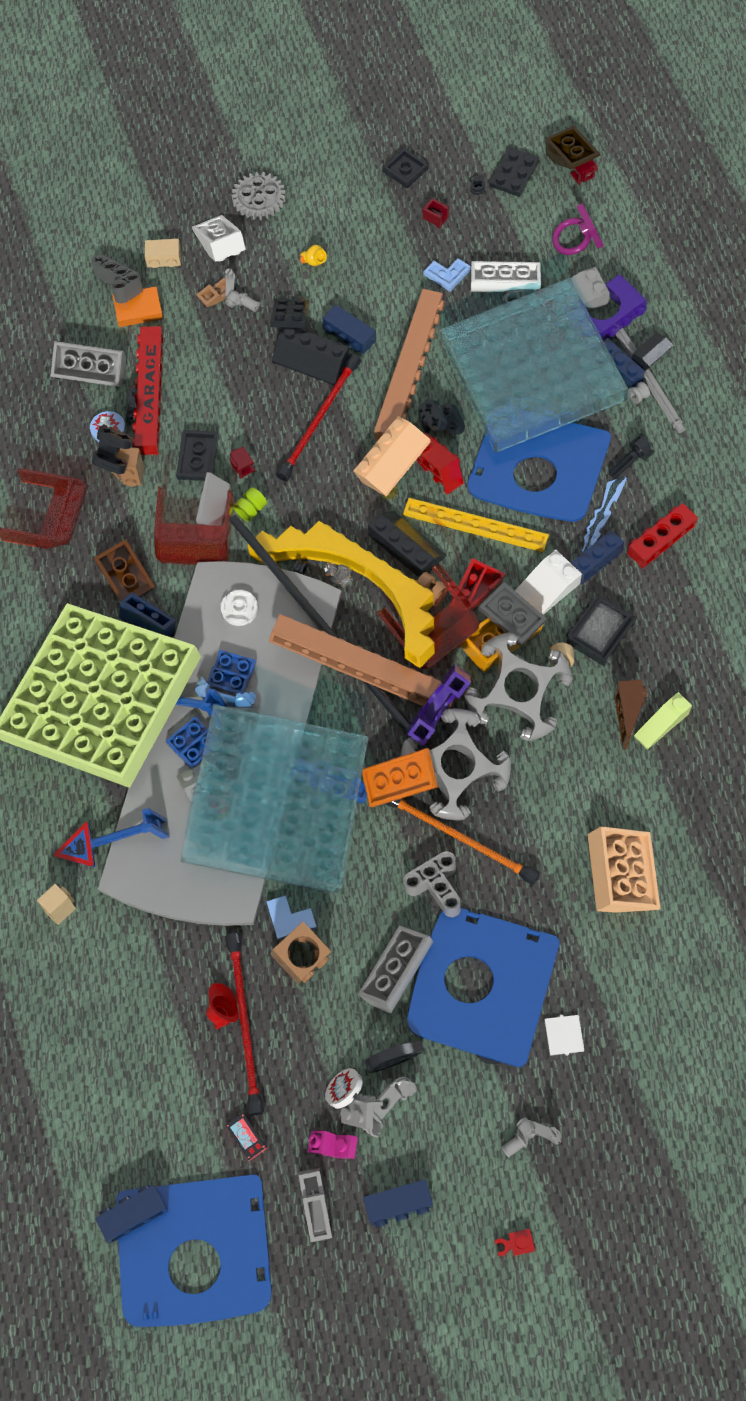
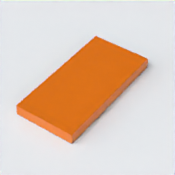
[361,748,438,807]

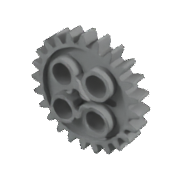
[232,172,286,220]

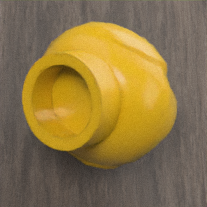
[300,245,327,266]

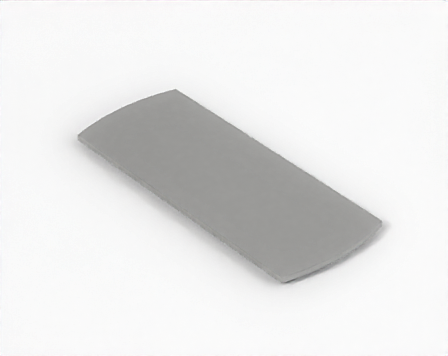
[98,561,342,926]

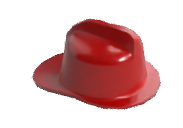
[206,983,239,1029]

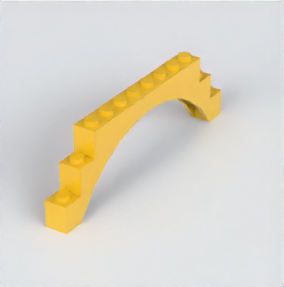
[248,521,435,668]

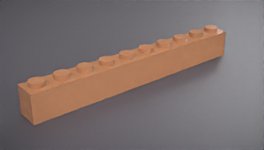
[374,289,445,441]
[268,614,453,710]

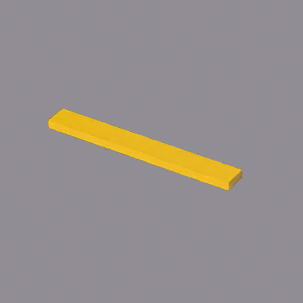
[403,498,549,553]

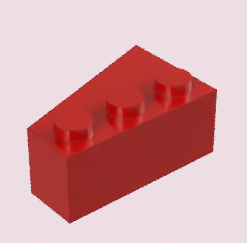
[416,433,464,495]
[446,558,506,620]

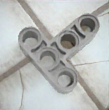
[403,851,461,917]

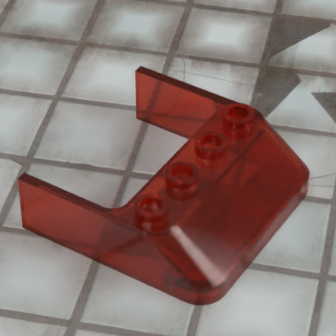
[0,468,87,549]
[154,486,234,565]
[377,564,479,669]

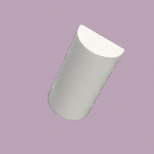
[471,261,541,292]

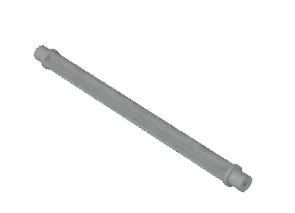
[616,328,685,433]

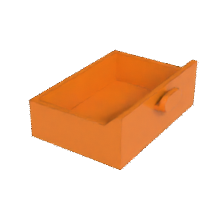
[113,287,163,327]

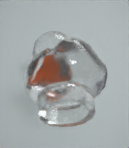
[324,563,353,589]

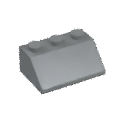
[196,472,234,540]

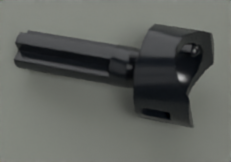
[608,433,655,479]

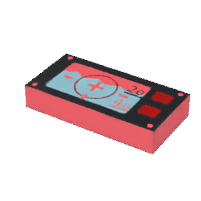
[225,1113,267,1161]

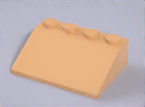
[587,827,661,913]

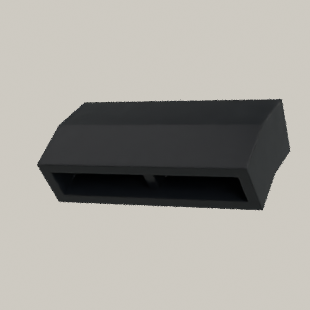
[631,332,673,371]

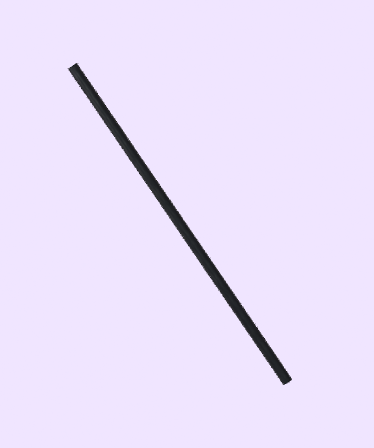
[229,515,447,770]

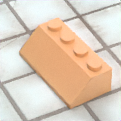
[353,416,431,496]

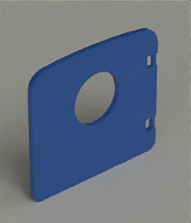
[468,406,611,522]
[407,908,560,1067]
[116,1175,272,1327]

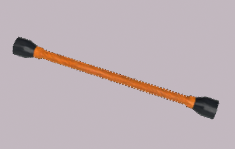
[386,799,540,886]

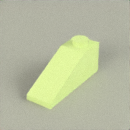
[634,692,692,750]

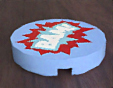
[90,411,126,442]

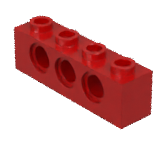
[627,503,698,569]

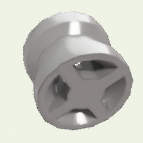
[628,382,650,404]

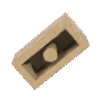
[145,239,181,268]
[37,884,76,925]

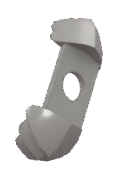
[363,1077,417,1138]

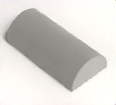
[51,341,126,387]
[358,925,433,1013]

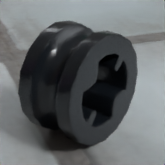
[470,178,485,195]
[293,559,308,575]

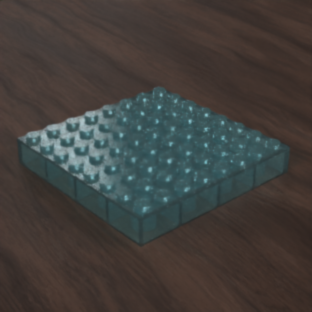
[440,278,628,453]
[180,704,368,894]

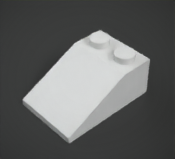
[192,215,246,262]
[515,550,582,614]

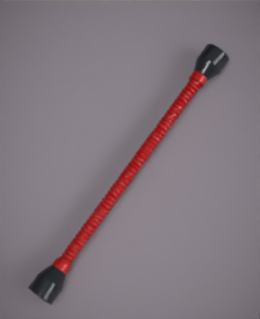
[276,354,361,482]
[225,933,265,1116]

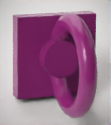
[552,203,604,255]

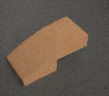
[196,278,235,307]

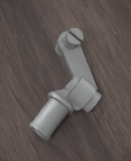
[225,269,260,312]
[501,1118,562,1158]

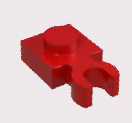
[494,1229,535,1257]

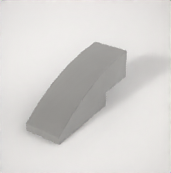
[298,1168,332,1242]

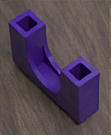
[565,274,647,350]
[408,664,471,746]

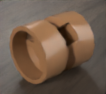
[416,572,448,606]

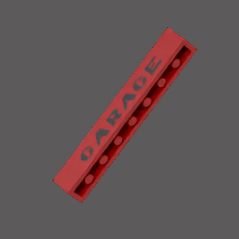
[132,326,164,455]

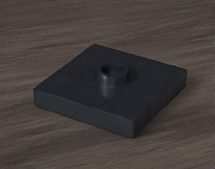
[382,148,429,189]

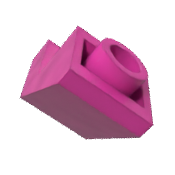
[307,1131,358,1159]

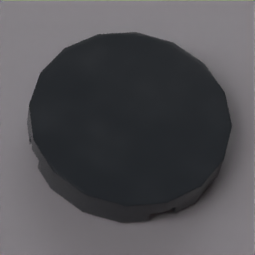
[125,386,136,421]

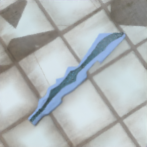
[581,477,627,554]

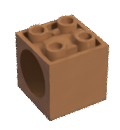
[270,922,331,984]

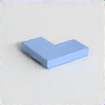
[423,258,471,292]
[266,896,317,941]

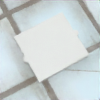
[544,1015,584,1056]

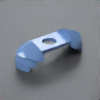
[195,676,256,708]

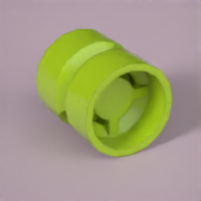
[233,487,267,522]

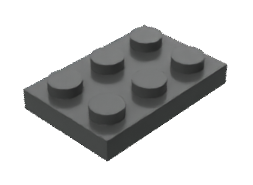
[478,582,547,646]

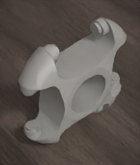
[464,632,573,741]
[400,708,511,820]

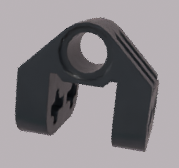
[418,399,465,435]
[92,424,133,474]

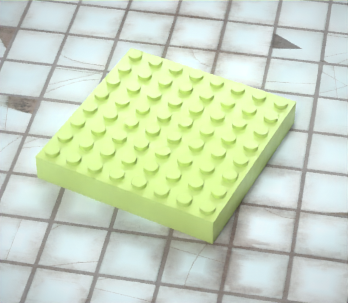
[0,603,201,788]

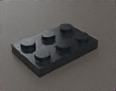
[489,147,540,197]
[270,297,310,328]
[176,430,219,481]

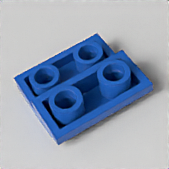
[207,650,257,694]
[166,716,221,769]

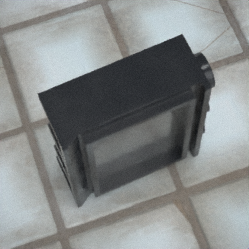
[566,594,637,667]

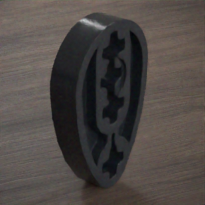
[365,1041,425,1073]

